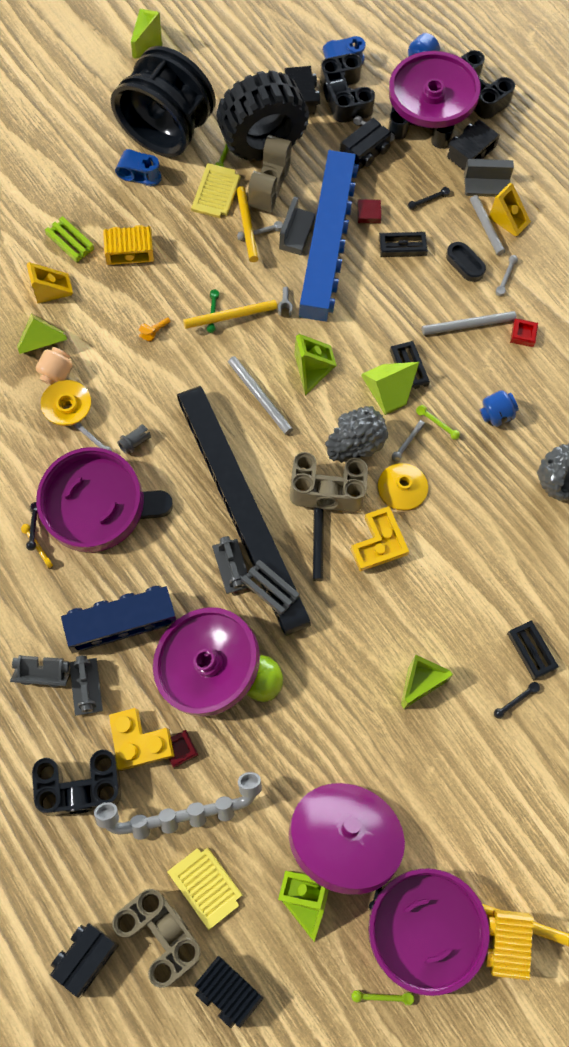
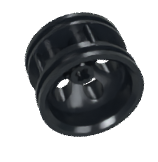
[111,46,216,157]

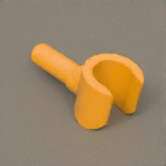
[139,317,171,342]

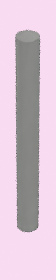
[422,311,517,336]
[228,356,293,435]

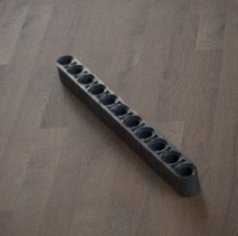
[177,385,311,636]

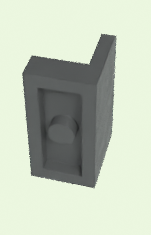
[464,159,514,197]
[279,196,315,255]

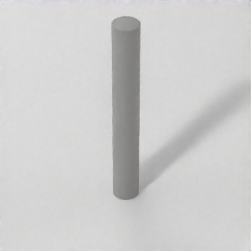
[470,195,505,256]

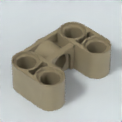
[248,135,292,213]
[290,452,368,512]
[112,889,201,988]

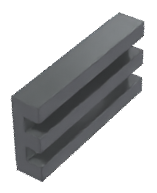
[241,560,300,616]

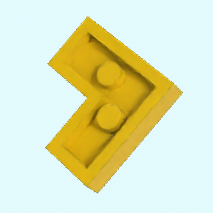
[350,506,409,572]
[109,708,175,771]

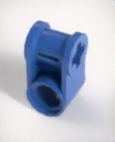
[322,36,366,64]
[115,149,162,186]

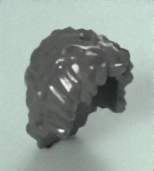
[325,406,388,463]
[537,444,569,501]

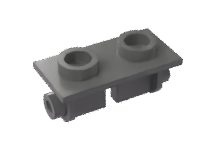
[212,536,248,594]
[10,655,70,687]
[69,655,103,716]

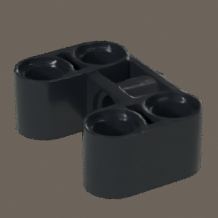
[460,50,515,119]
[320,53,375,123]
[388,106,455,149]
[32,750,121,816]

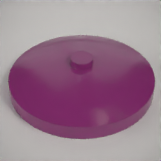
[389,51,480,128]
[153,607,260,717]
[289,783,405,895]

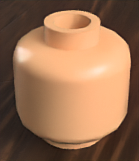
[35,347,73,385]

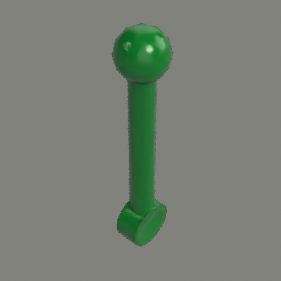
[206,289,219,333]

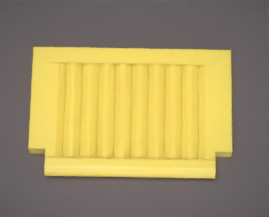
[191,163,241,218]
[168,848,242,930]

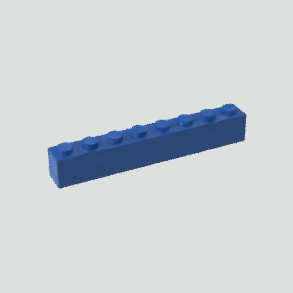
[299,150,359,322]

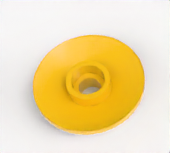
[40,380,91,426]
[378,463,428,511]

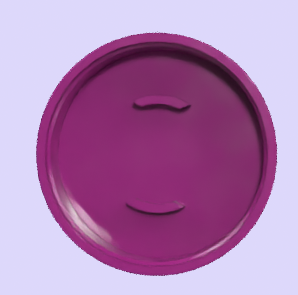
[36,447,144,553]
[368,869,489,996]

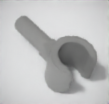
[278,287,293,316]

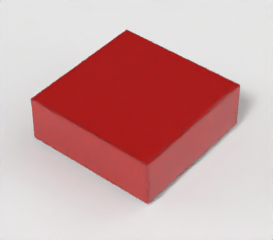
[510,318,538,347]

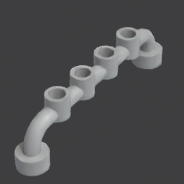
[94,772,262,840]

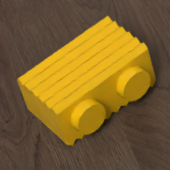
[103,225,154,265]
[485,909,533,980]

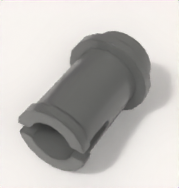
[117,424,151,454]

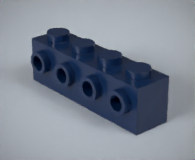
[61,586,176,654]

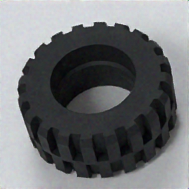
[216,71,309,161]

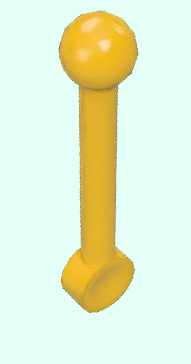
[21,524,53,569]

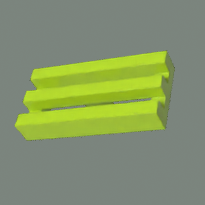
[45,216,94,263]

